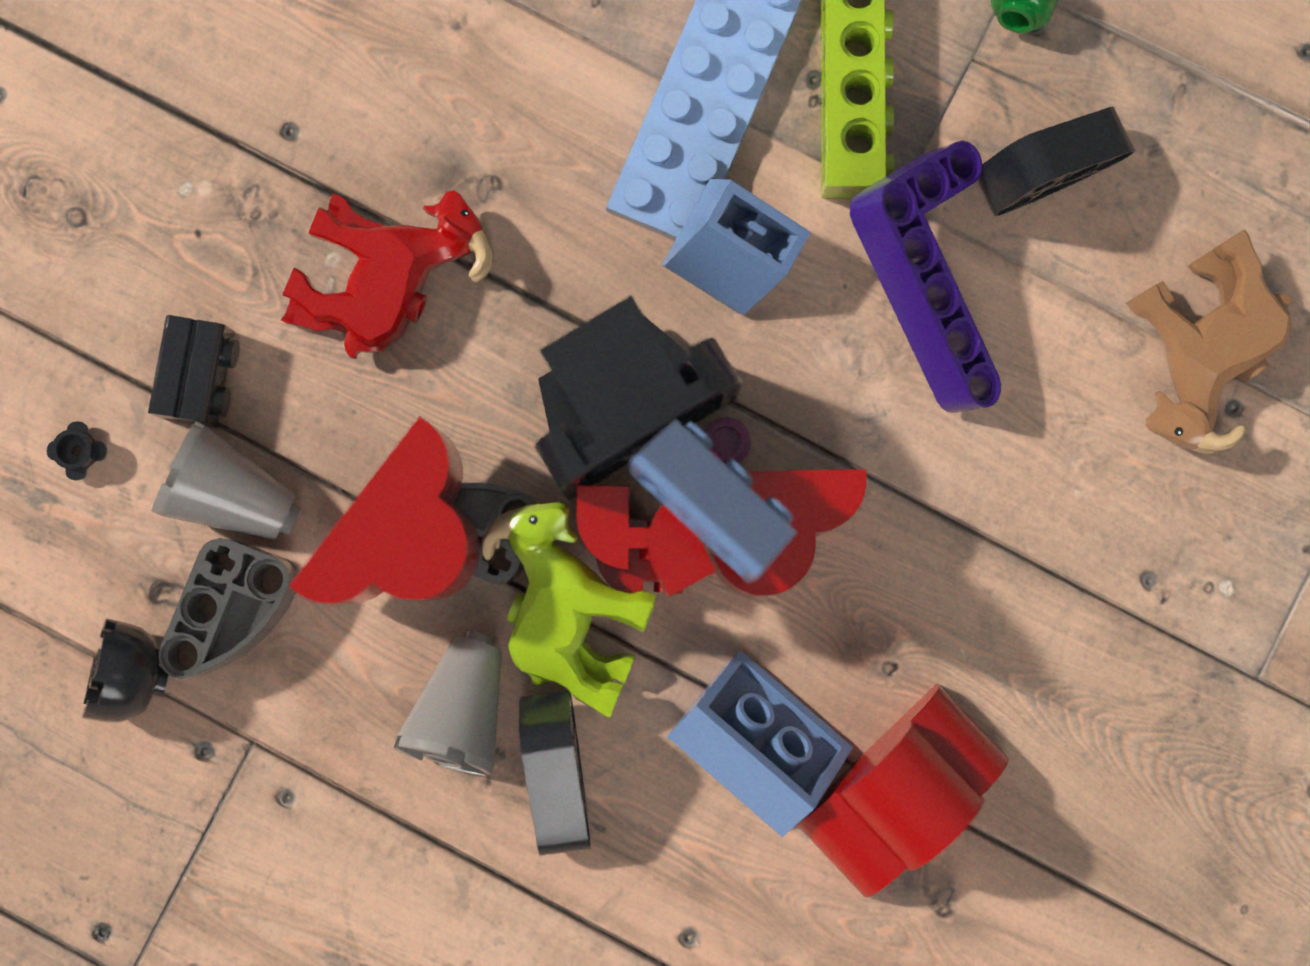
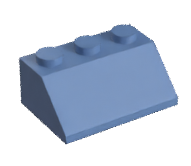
[630,420,797,583]
[667,649,853,837]

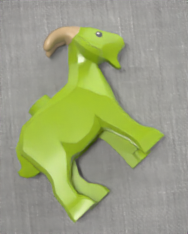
[481,502,657,718]

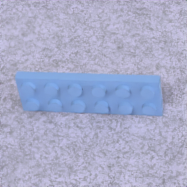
[606,0,802,241]

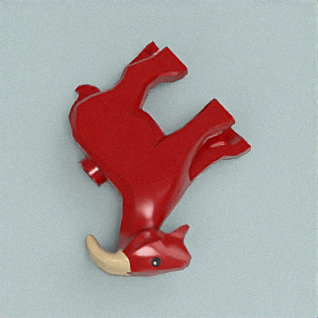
[281,190,493,359]

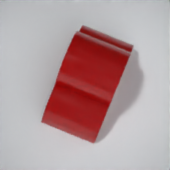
[288,416,480,604]
[660,469,867,597]
[797,684,1009,897]

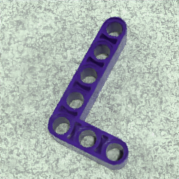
[850,140,1001,413]

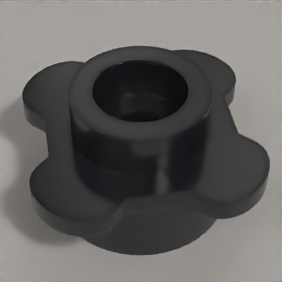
[47,421,107,481]

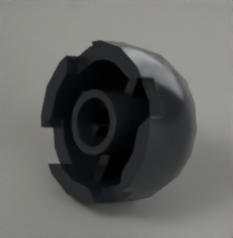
[82,618,169,722]

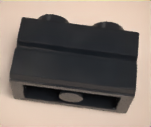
[148,315,240,427]

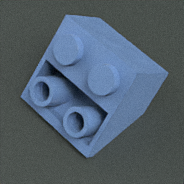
[661,179,811,315]

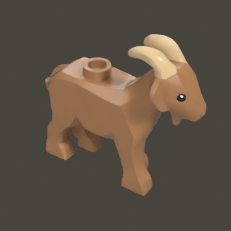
[1126,229,1293,454]

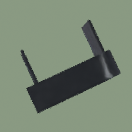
[534,295,742,501]

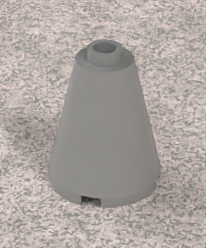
[151,422,301,540]
[394,630,501,776]

